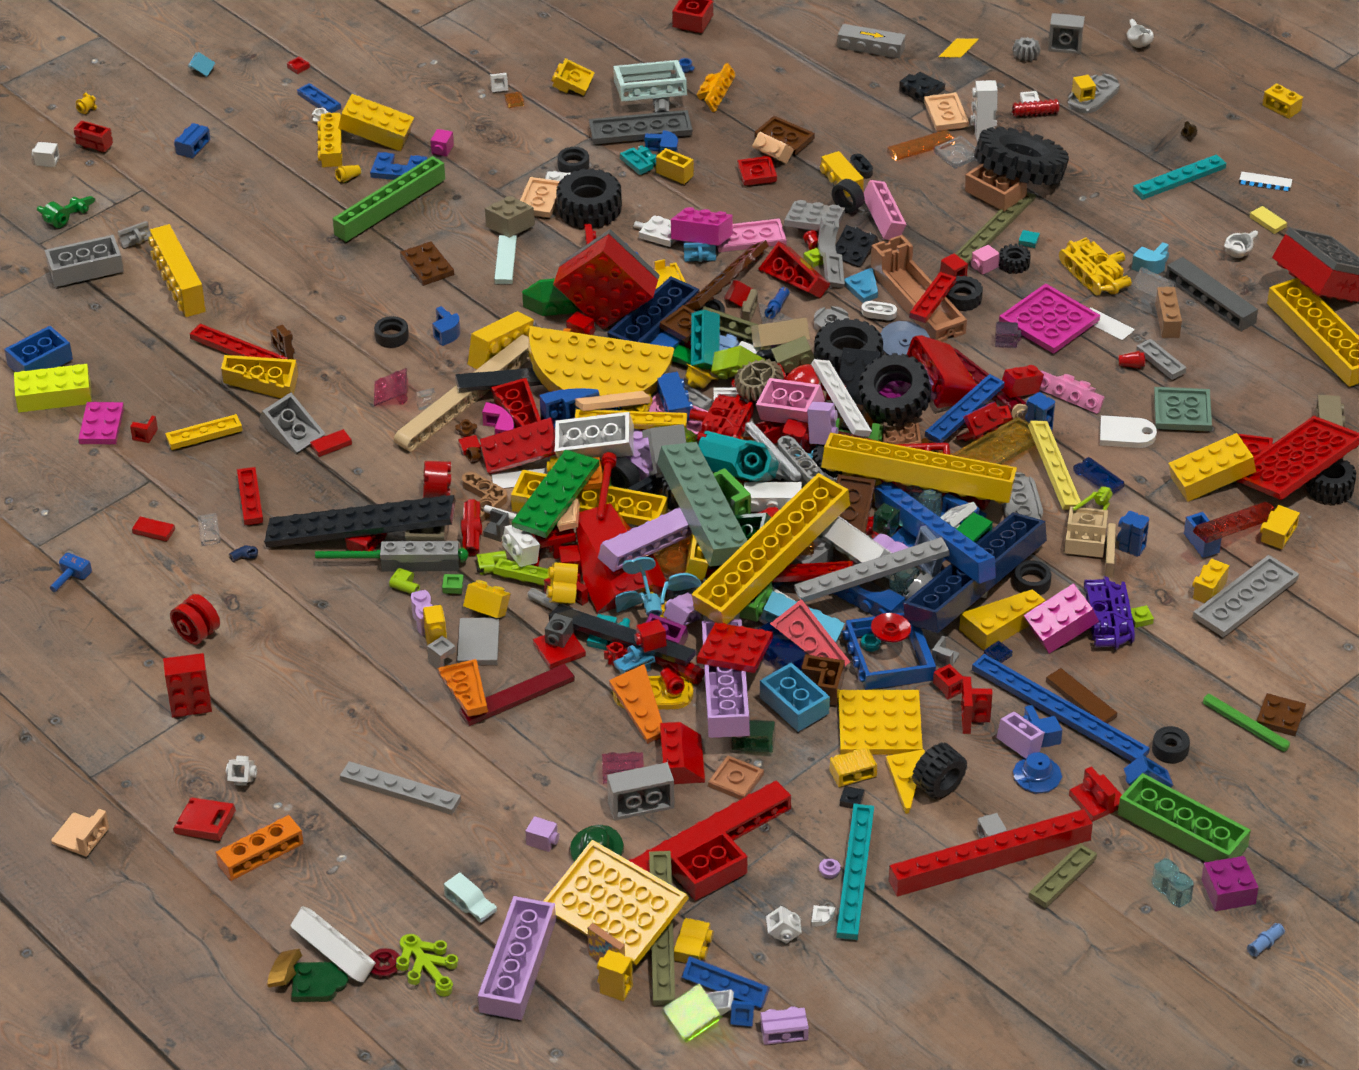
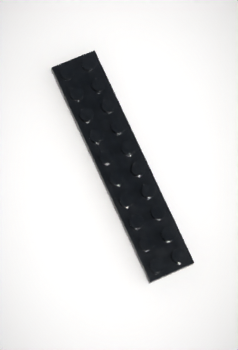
[264,495,456,548]

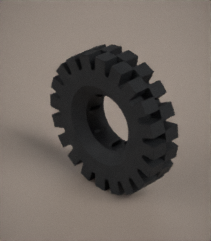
[974,127,1069,185]

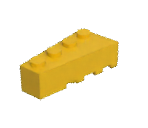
[959,589,1046,652]

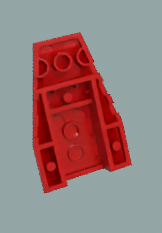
[576,503,666,614]

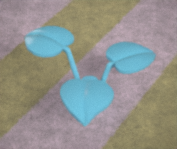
[615,557,702,617]

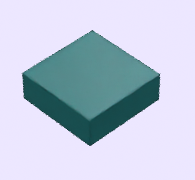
[1018,230,1040,248]

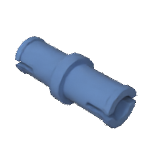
[1247,923,1285,957]

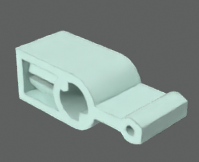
[444,872,497,922]

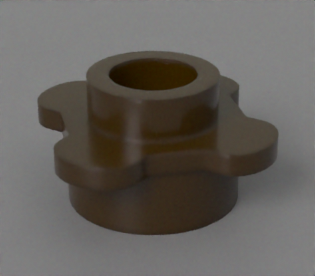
[1181,121,1197,141]

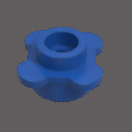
[679,58,694,73]

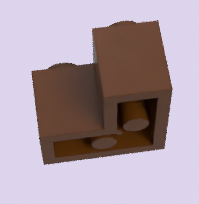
[801,654,845,705]

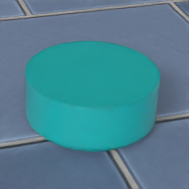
[861,634,881,652]

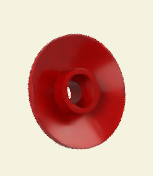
[871,613,911,642]

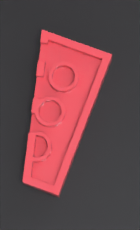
[770,599,850,666]

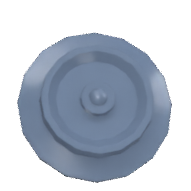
[881,321,930,356]

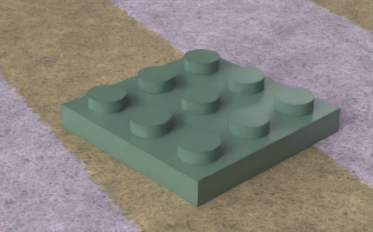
[1154,387,1212,431]

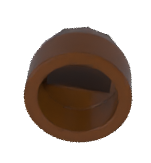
[466,447,482,462]

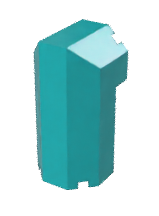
[698,431,779,482]

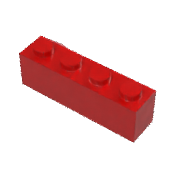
[758,241,831,298]

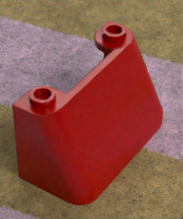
[907,335,978,409]

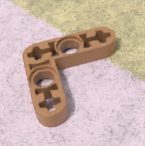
[462,472,507,523]

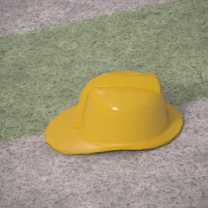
[685,364,719,389]

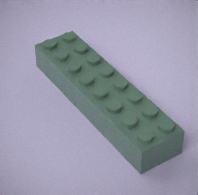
[657,442,748,567]

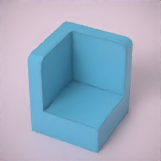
[187,52,215,76]

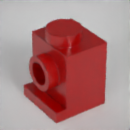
[933,664,963,700]

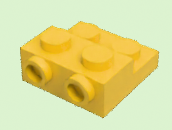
[551,58,595,96]

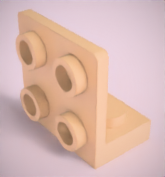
[51,809,109,857]

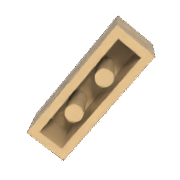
[751,318,810,350]

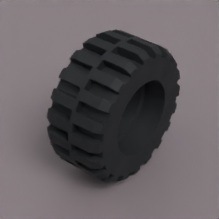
[556,168,622,229]
[814,318,883,376]
[859,353,932,426]

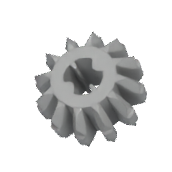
[1012,37,1040,62]

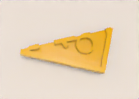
[886,749,925,814]

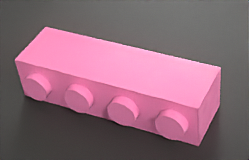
[864,180,907,240]

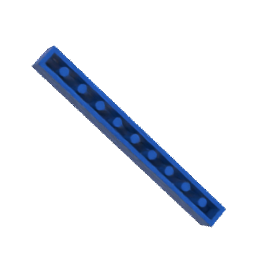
[874,482,996,584]

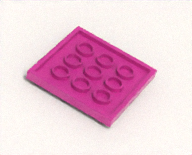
[999,283,1100,354]

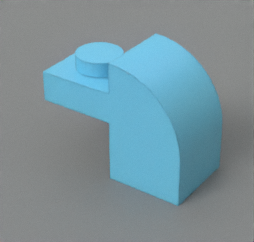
[1132,242,1169,275]

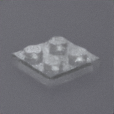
[934,136,977,169]

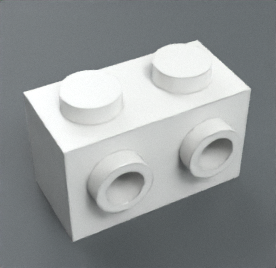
[502,525,540,567]

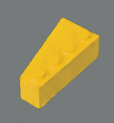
[467,311,534,369]
[221,355,298,398]

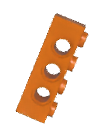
[216,815,304,881]

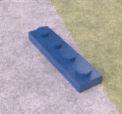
[682,957,770,1008]

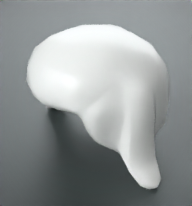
[1127,19,1154,48]
[1224,230,1258,258]

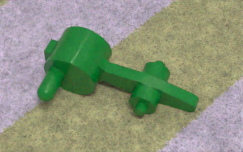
[37,196,95,228]

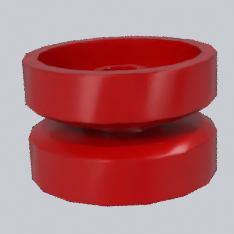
[170,594,220,645]

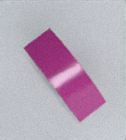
[482,402,514,434]

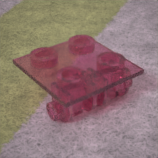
[374,368,408,406]

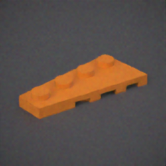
[438,659,488,717]
[609,664,662,744]

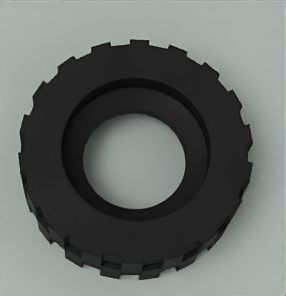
[946,276,983,311]

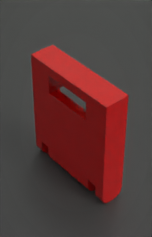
[173,797,236,841]

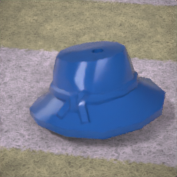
[1013,752,1062,794]

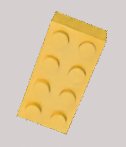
[338,94,414,151]
[1168,433,1256,502]

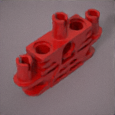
[689,394,754,442]

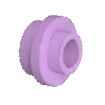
[819,859,840,879]

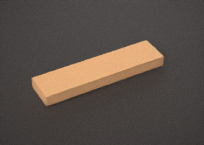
[575,391,650,411]

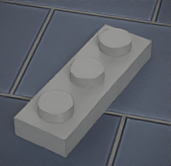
[1136,339,1186,380]

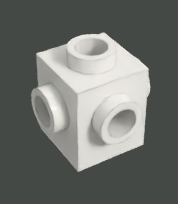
[226,756,257,786]
[766,906,802,944]

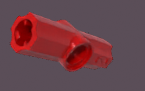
[461,499,482,556]
[654,656,705,685]

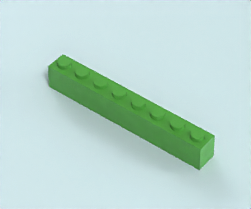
[332,156,445,242]

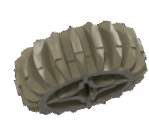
[734,358,784,403]

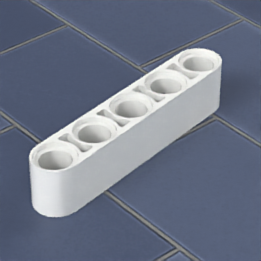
[291,906,375,982]

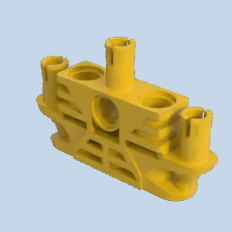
[1059,237,1132,295]

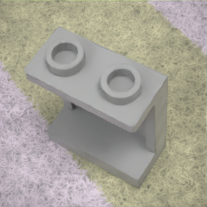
[642,424,686,478]

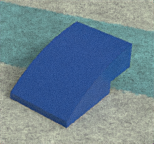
[539,388,599,429]

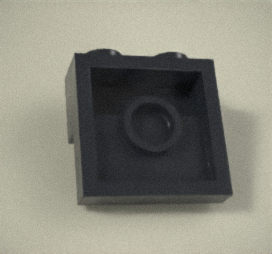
[899,72,945,104]

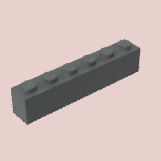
[1166,257,1258,331]

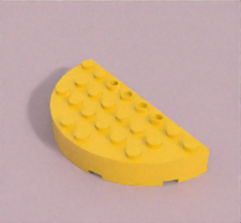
[528,326,674,396]

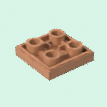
[883,422,922,444]

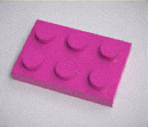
[78,402,124,444]

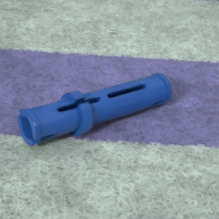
[765,287,790,319]

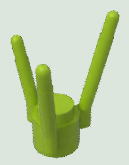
[1073,487,1113,511]

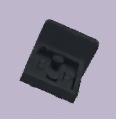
[835,225,879,267]

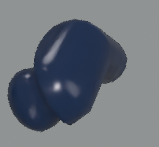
[229,545,258,562]

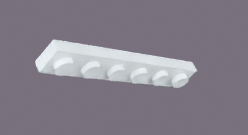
[811,359,871,437]

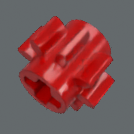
[604,642,628,666]

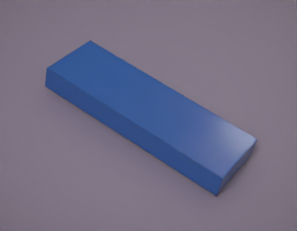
[297,83,341,113]

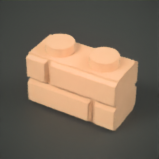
[752,132,794,164]

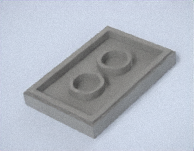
[457,618,500,665]

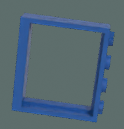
[842,613,936,690]

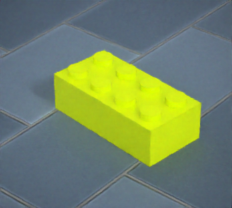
[14,364,92,413]

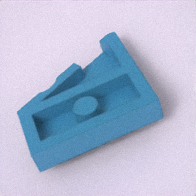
[844,268,878,303]

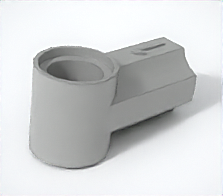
[653,97,670,113]

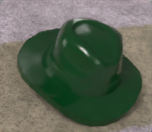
[570,825,624,862]

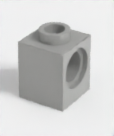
[977,813,1007,839]

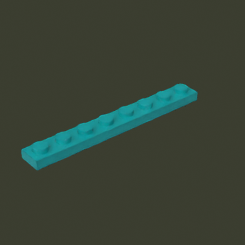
[836,804,874,940]

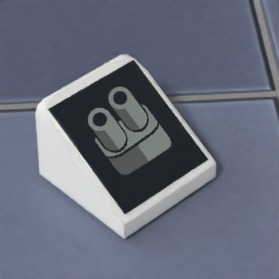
[705,990,734,1018]

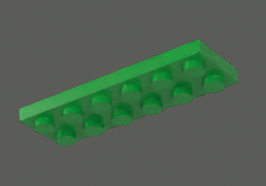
[512,449,600,538]

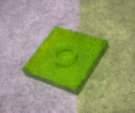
[663,983,723,1042]

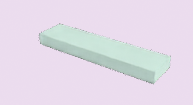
[495,235,517,284]

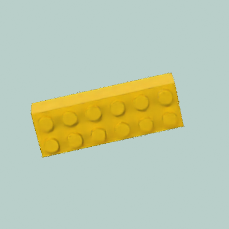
[148,224,206,317]

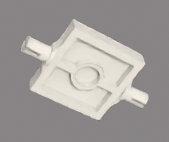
[634,216,688,247]

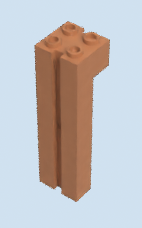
[871,235,967,342]

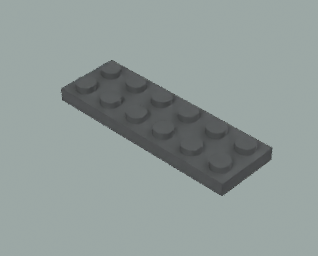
[589,110,692,144]

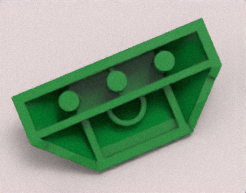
[522,278,581,316]

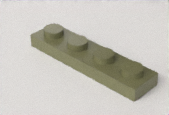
[1029,843,1097,908]

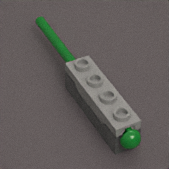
[315,541,468,572]

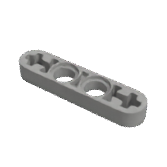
[778,436,824,483]

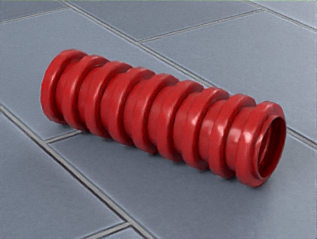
[1012,99,1059,117]

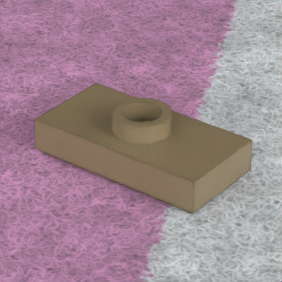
[742,289,758,322]

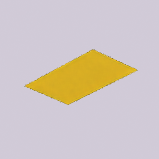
[939,38,979,57]

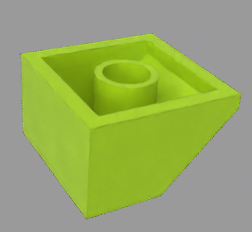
[711,345,765,379]

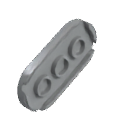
[1068,74,1119,113]
[1001,472,1043,520]

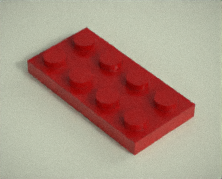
[480,418,556,475]

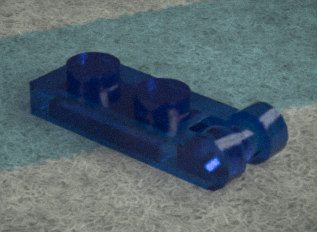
[1073,457,1124,494]

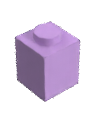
[525,816,560,852]

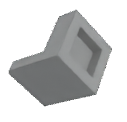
[427,636,456,669]
[932,636,959,668]

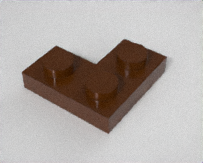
[270,324,295,360]

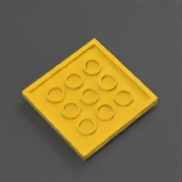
[838,690,923,755]

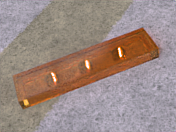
[887,130,955,161]

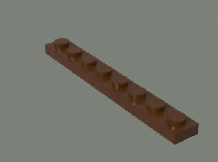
[684,240,769,311]

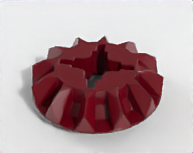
[369,948,400,979]

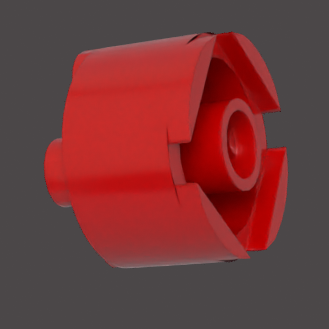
[423,461,451,498]

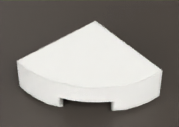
[811,905,835,927]

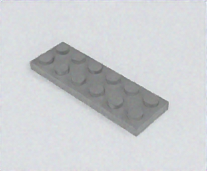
[1193,555,1299,637]

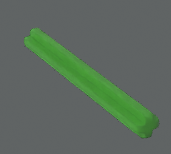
[1203,694,1290,752]

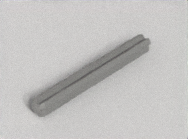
[744,422,802,482]

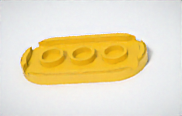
[613,676,694,710]

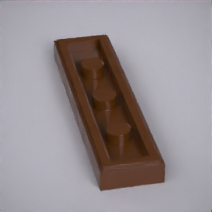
[1046,668,1118,724]

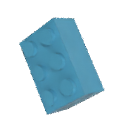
[760,663,830,732]

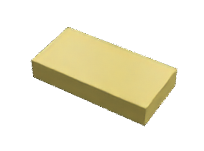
[1250,206,1287,234]

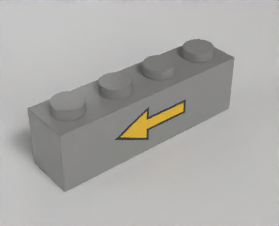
[838,24,906,59]

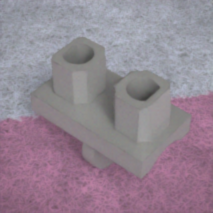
[118,221,151,248]

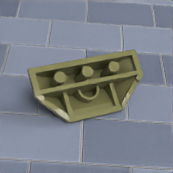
[703,306,759,345]

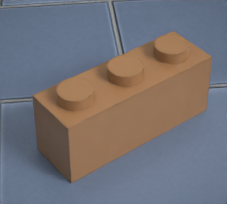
[1155,287,1182,338]

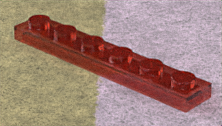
[1193,502,1275,543]

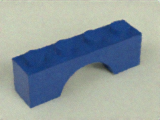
[832,585,905,616]

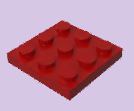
[697,622,773,673]

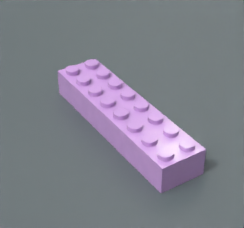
[702,619,750,738]

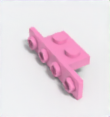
[1040,371,1104,414]

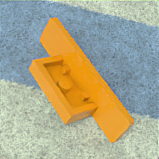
[696,63,736,112]

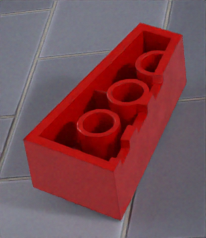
[491,378,541,428]

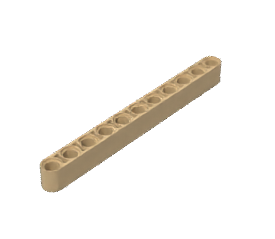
[394,335,530,452]

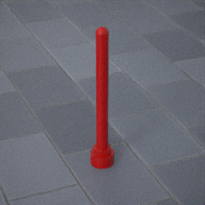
[597,452,617,520]

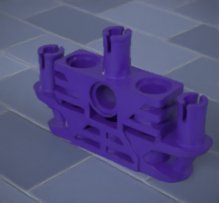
[1084,576,1135,650]

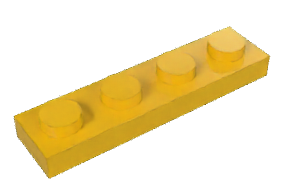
[165,414,243,450]

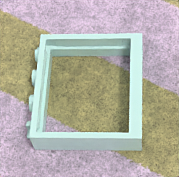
[613,60,687,101]

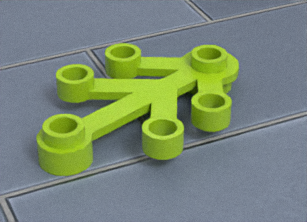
[396,934,458,997]

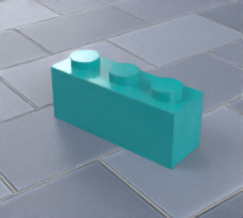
[691,310,720,370]

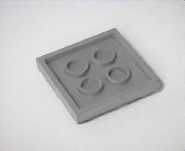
[784,200,845,231]

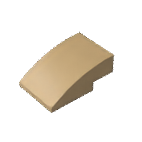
[1064,506,1108,557]

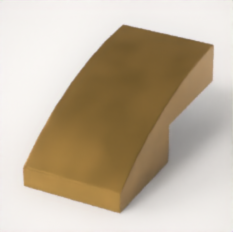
[267,948,303,988]

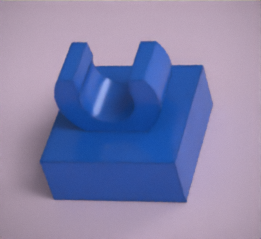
[731,1000,755,1026]

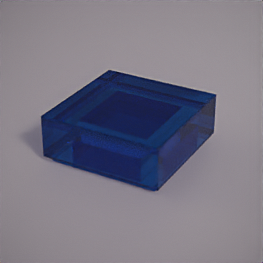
[984,641,1013,663]

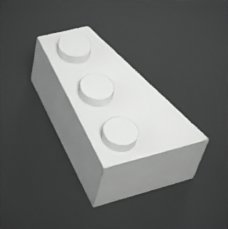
[970,80,998,142]

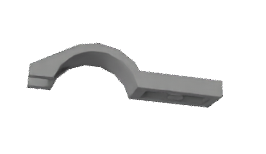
[818,217,845,288]

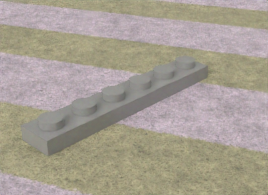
[340,761,461,815]

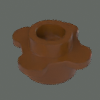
[455,419,477,437]

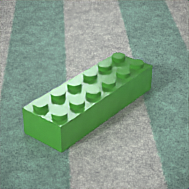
[1118,773,1251,862]

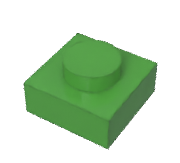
[442,574,464,594]

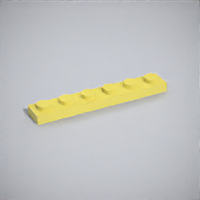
[1028,421,1081,510]

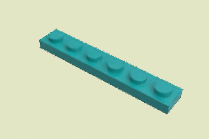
[1133,154,1227,200]

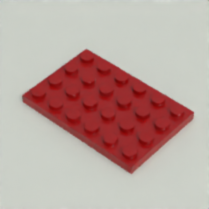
[1236,416,1359,500]

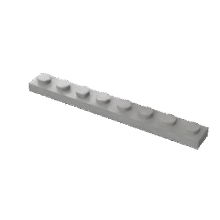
[794,537,949,602]

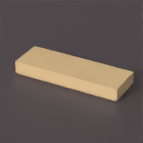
[1105,523,1116,577]

